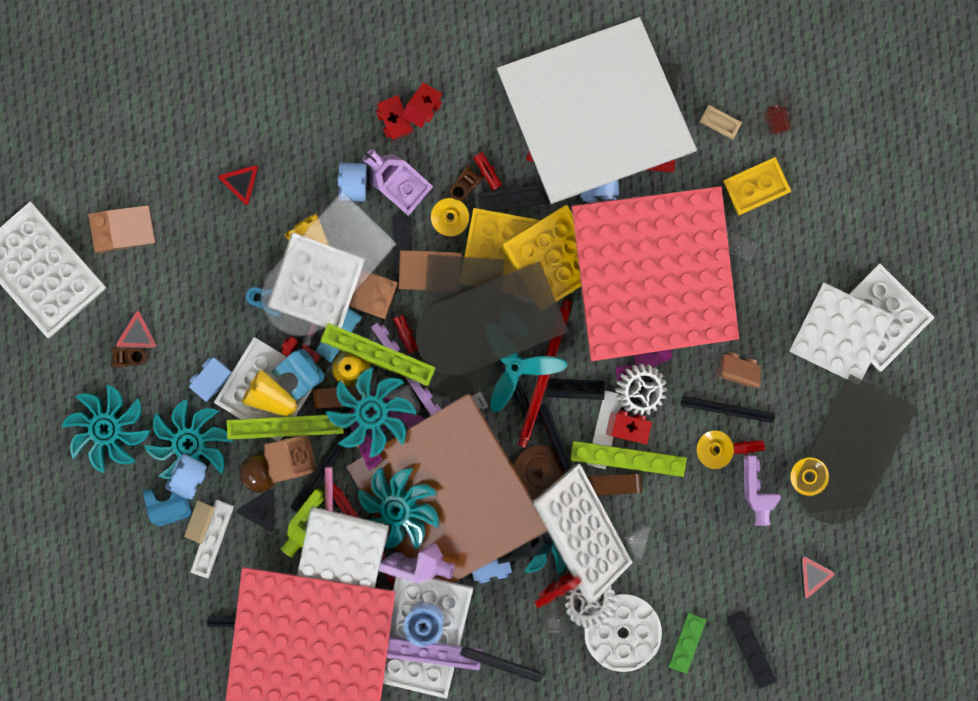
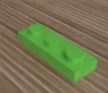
[668,613,706,674]

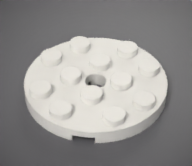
[584,594,662,672]

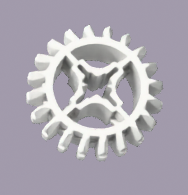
[615,364,667,416]
[565,585,617,629]

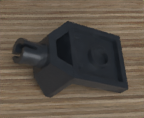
[497,530,554,564]

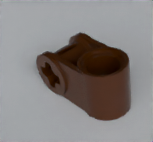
[450,166,483,202]
[110,348,149,367]

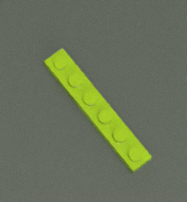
[320,323,435,386]
[227,415,344,439]
[570,441,687,477]

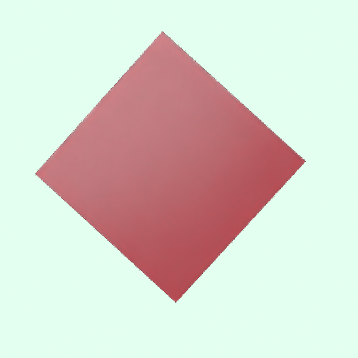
[572,186,739,361]
[226,567,396,701]

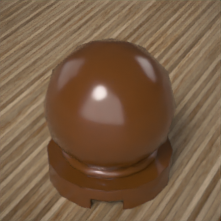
[239,453,277,493]

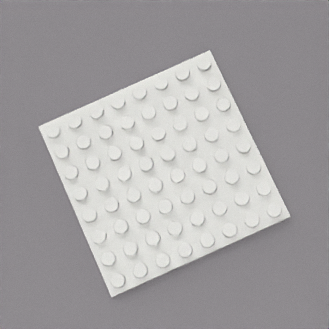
[497,17,697,204]

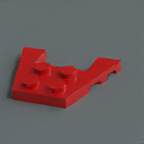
[534,572,582,608]

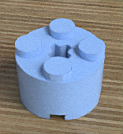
[338,162,367,202]
[580,180,619,203]
[165,453,207,500]
[404,602,444,647]

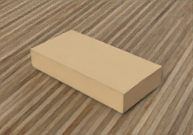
[699,105,742,140]
[184,501,215,544]

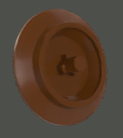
[514,445,564,500]

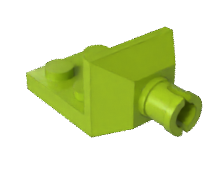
[280,488,325,558]

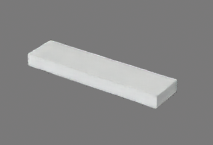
[587,390,621,469]
[190,500,234,579]

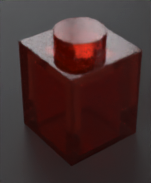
[765,105,791,136]

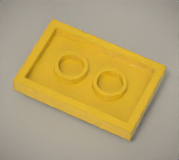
[722,157,791,216]

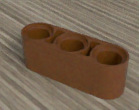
[313,386,362,409]
[587,474,642,495]

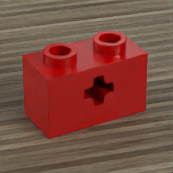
[402,83,443,128]
[375,95,414,141]
[605,410,652,444]

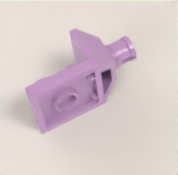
[362,149,433,216]
[744,455,780,526]
[378,543,455,583]

